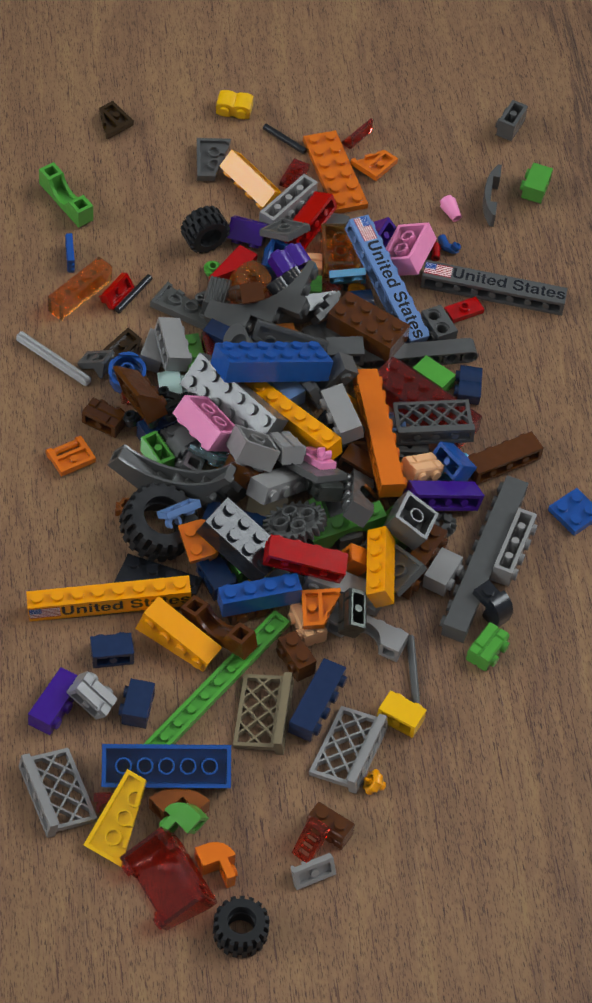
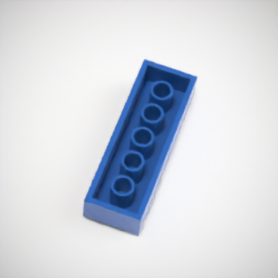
[211,341,334,383]
[101,744,231,788]

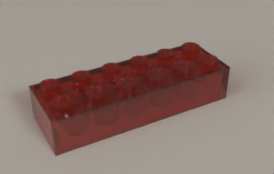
[378,356,482,449]

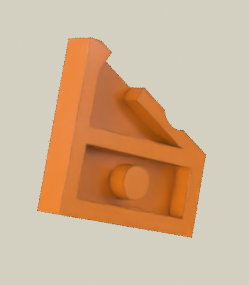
[350,150,398,181]
[302,588,341,630]

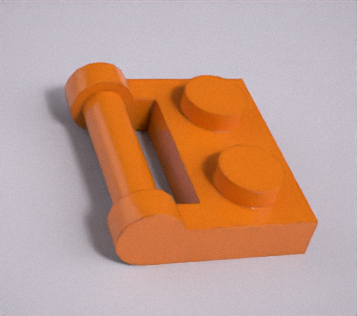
[45,435,96,477]

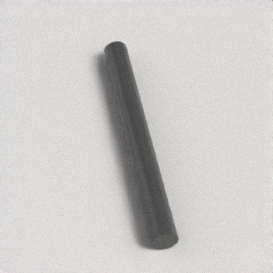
[407,635,420,704]

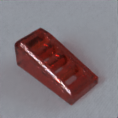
[292,817,332,863]

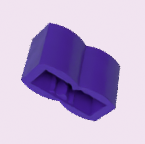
[268,243,311,277]

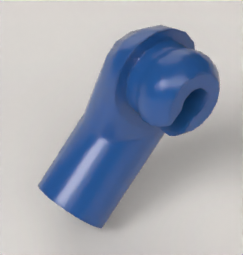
[438,234,461,254]

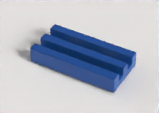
[65,233,75,273]

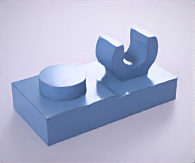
[157,498,202,528]

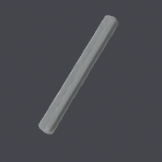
[16,331,91,386]

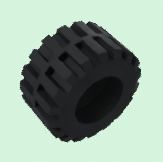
[180,206,230,254]
[213,895,270,958]

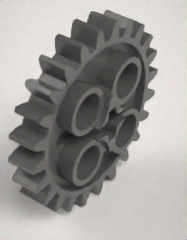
[262,500,327,543]

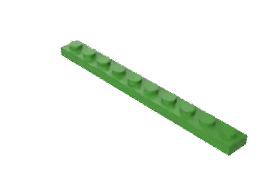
[144,610,290,744]

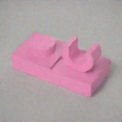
[303,447,337,470]

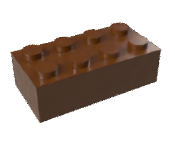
[326,291,410,362]

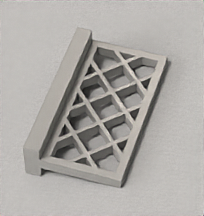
[309,706,388,794]
[19,748,98,838]

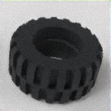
[119,483,199,562]

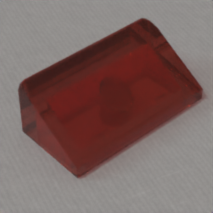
[341,118,373,149]

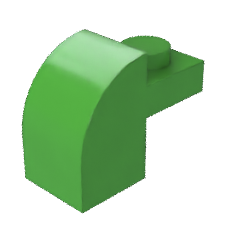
[156,802,209,838]

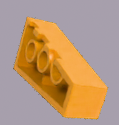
[135,596,222,672]

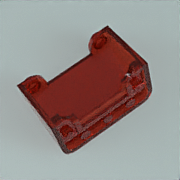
[120,826,217,931]

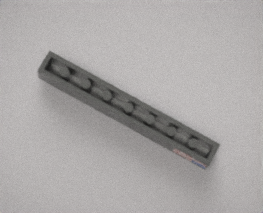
[420,260,568,316]

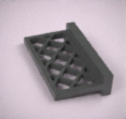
[393,399,475,445]

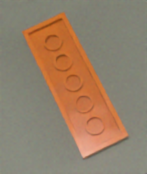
[303,130,368,214]

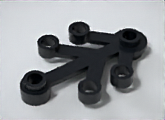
[123,386,195,429]

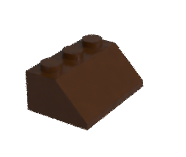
[113,366,168,425]

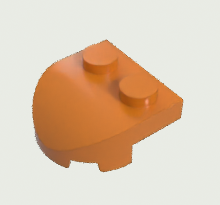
[178,519,219,564]

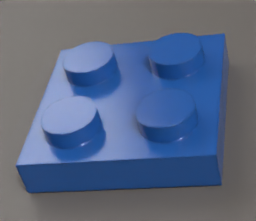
[548,488,592,536]

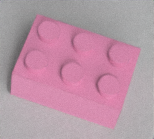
[385,222,437,276]
[173,395,235,452]

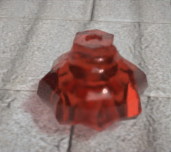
[322,281,341,292]

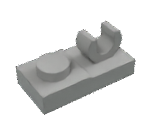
[290,853,336,890]

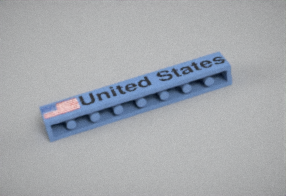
[345,215,430,343]

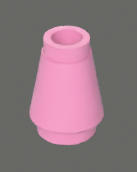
[440,195,462,222]

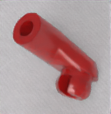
[430,241,440,262]

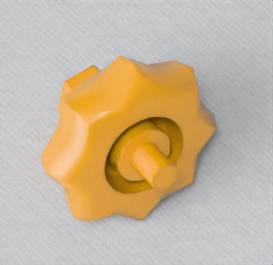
[363,769,386,795]

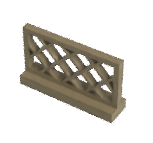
[233,672,294,755]

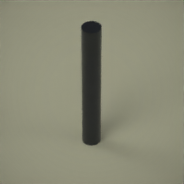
[263,123,307,154]
[115,274,153,313]

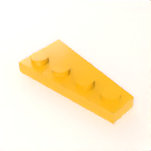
[83,769,147,867]

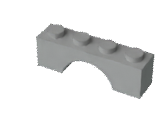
[325,602,409,662]

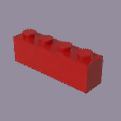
[280,191,338,249]
[262,534,348,584]

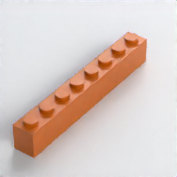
[353,369,407,498]

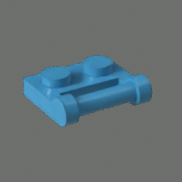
[329,268,366,287]

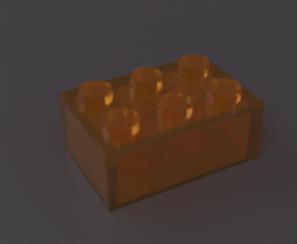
[320,224,361,278]

